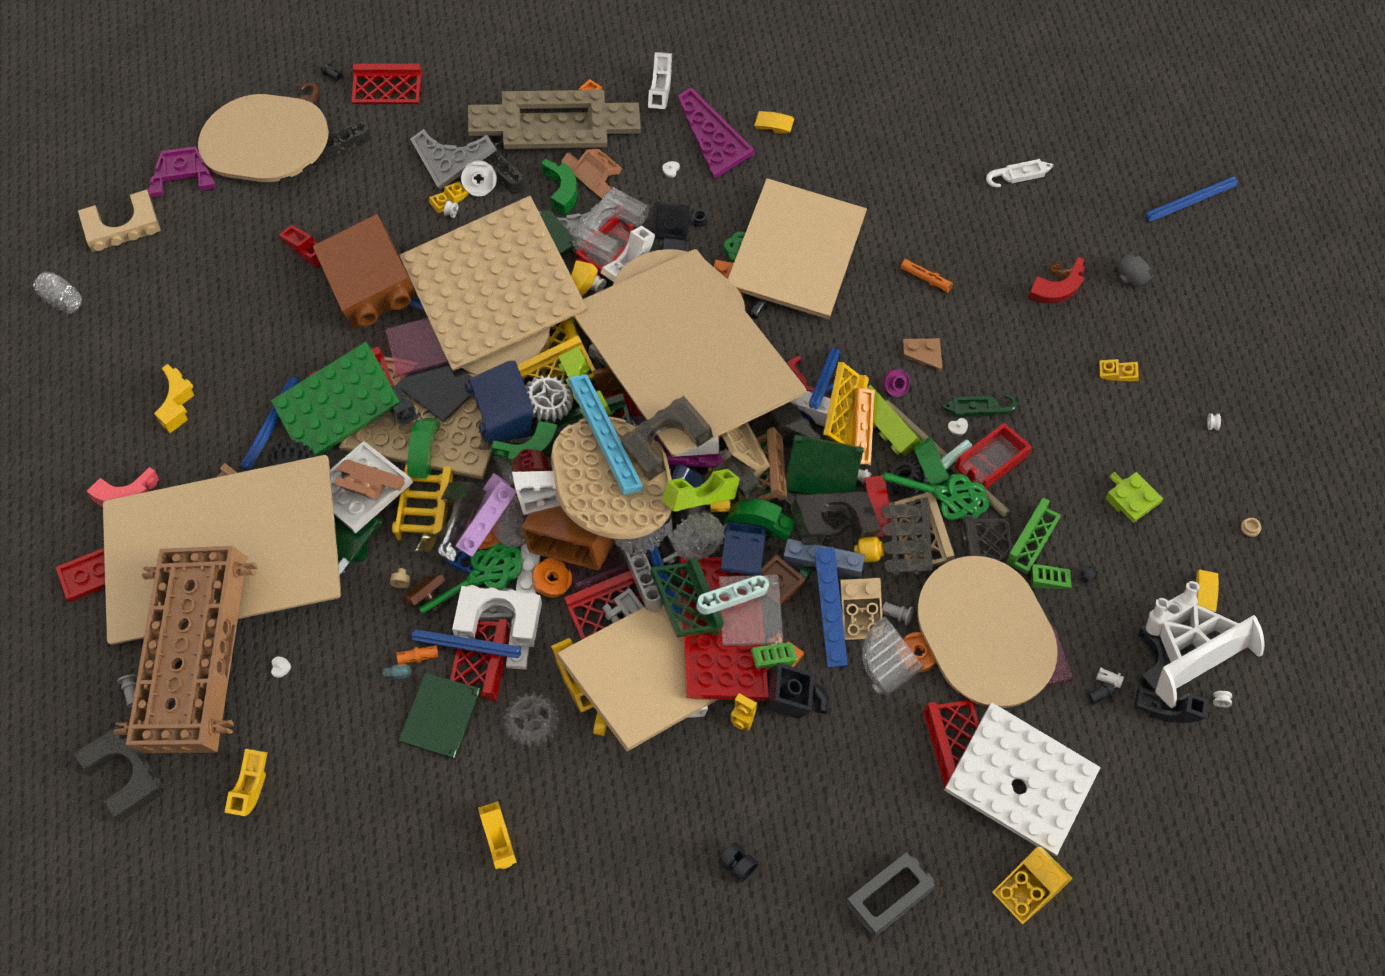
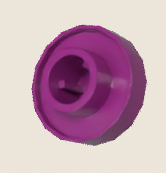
[883,369,910,397]

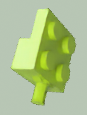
[1106,472,1163,523]

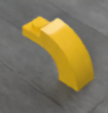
[224,749,268,816]

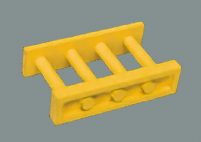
[392,464,453,543]

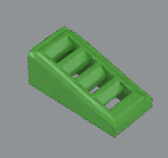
[1030,564,1072,589]
[751,643,797,668]

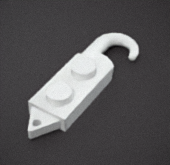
[986,159,1053,187]

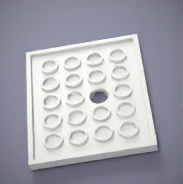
[944,703,1100,857]

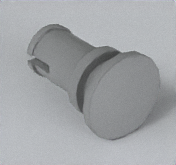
[882,602,913,626]
[117,674,137,707]

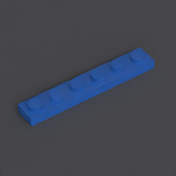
[815,547,848,668]

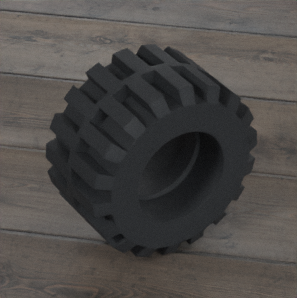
[266,440,315,467]

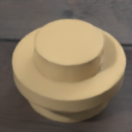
[1241,518,1261,537]

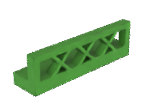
[1006,498,1061,574]

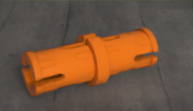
[396,645,439,665]

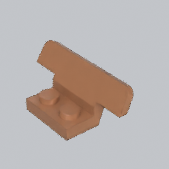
[562,149,622,200]
[334,460,404,500]

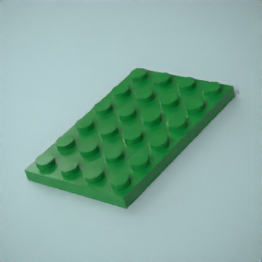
[271,342,401,457]

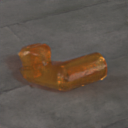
[1050,262,1073,279]

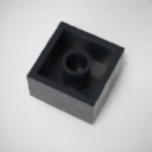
[764,662,814,719]

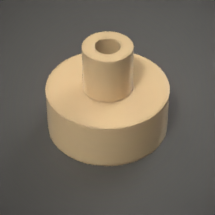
[390,568,411,588]

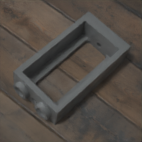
[846,852,935,938]

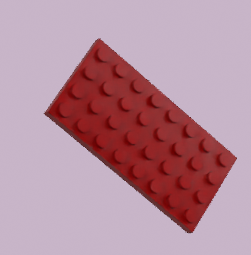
[679,556,769,701]

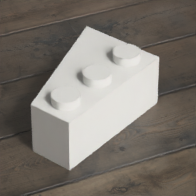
[512,471,560,515]

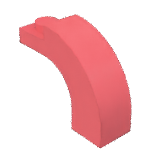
[87,467,160,507]

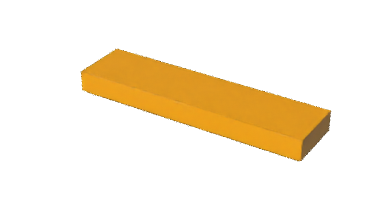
[852,388,875,465]

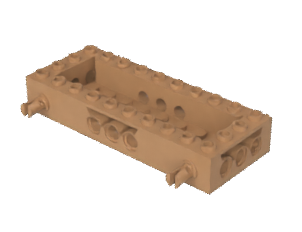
[114,546,258,753]

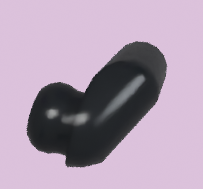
[813,684,829,714]

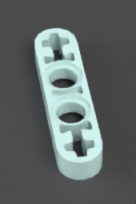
[696,576,769,614]

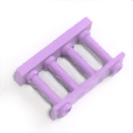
[450,473,516,556]

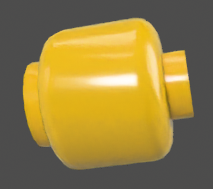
[854,537,884,563]

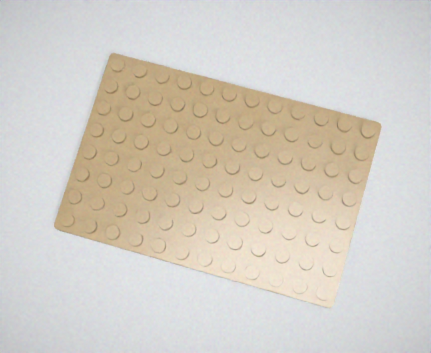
[574,249,806,457]
[103,455,341,645]

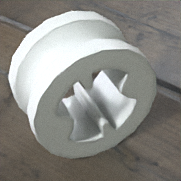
[444,201,458,218]
[590,275,606,293]
[1207,413,1221,431]
[1213,691,1232,707]

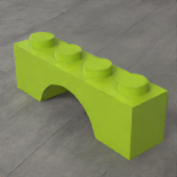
[558,347,612,418]
[662,469,740,511]

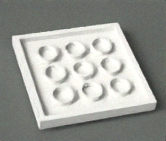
[330,441,413,533]

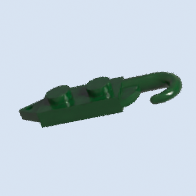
[942,394,1017,417]

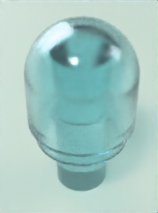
[383,663,412,680]

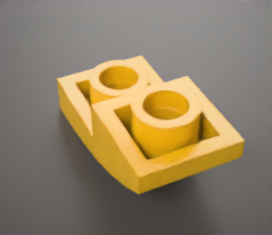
[754,111,794,133]
[429,182,469,213]
[1100,359,1139,382]
[1196,570,1219,612]
[731,693,757,731]

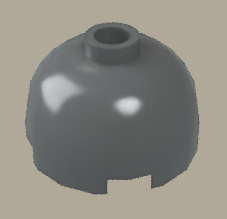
[1118,250,1154,287]

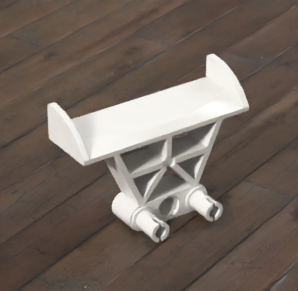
[1146,581,1265,708]

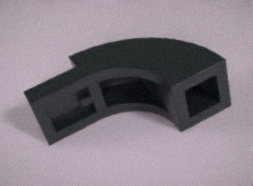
[1134,687,1209,723]

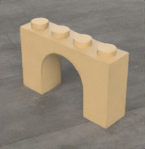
[78,190,161,252]

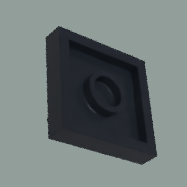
[652,201,690,242]

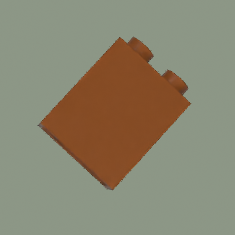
[313,214,418,328]
[521,505,616,571]

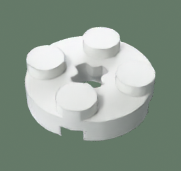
[461,160,496,196]

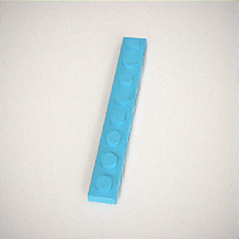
[568,374,643,495]

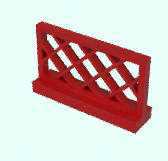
[352,64,423,104]
[564,571,643,640]
[450,619,511,701]
[923,700,979,787]

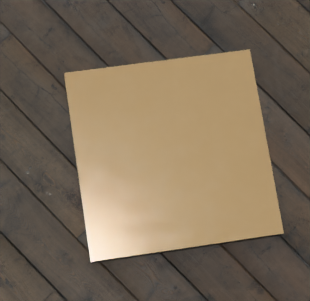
[399,196,588,371]

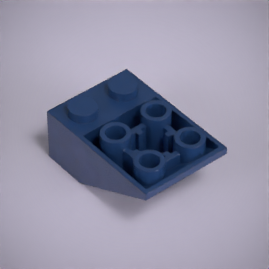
[721,521,766,576]

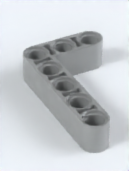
[618,515,673,611]

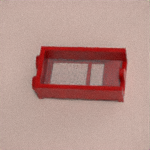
[575,212,633,279]
[955,423,1032,489]

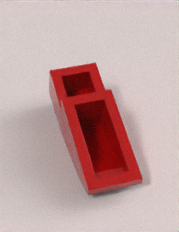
[279,225,321,268]
[864,476,893,538]

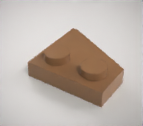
[903,338,942,372]

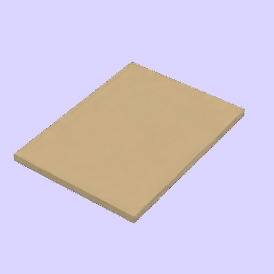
[728,178,867,319]
[339,357,493,480]
[557,592,719,751]

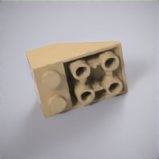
[838,577,884,640]

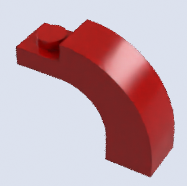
[1028,257,1085,303]

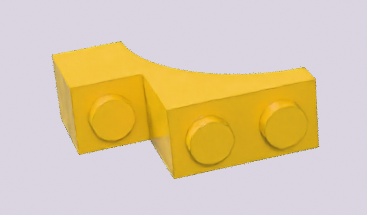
[154,364,194,433]

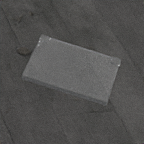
[719,575,784,646]

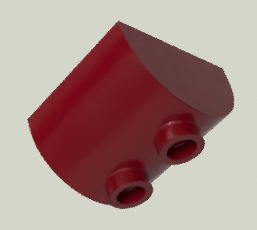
[511,449,552,472]

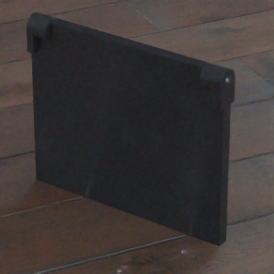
[396,349,472,422]

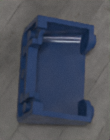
[465,360,533,442]

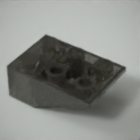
[769,402,822,449]

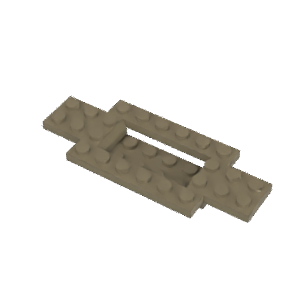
[468,90,641,149]

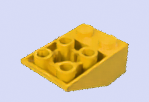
[992,847,1073,925]

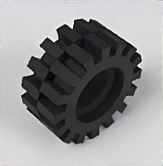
[888,459,924,495]

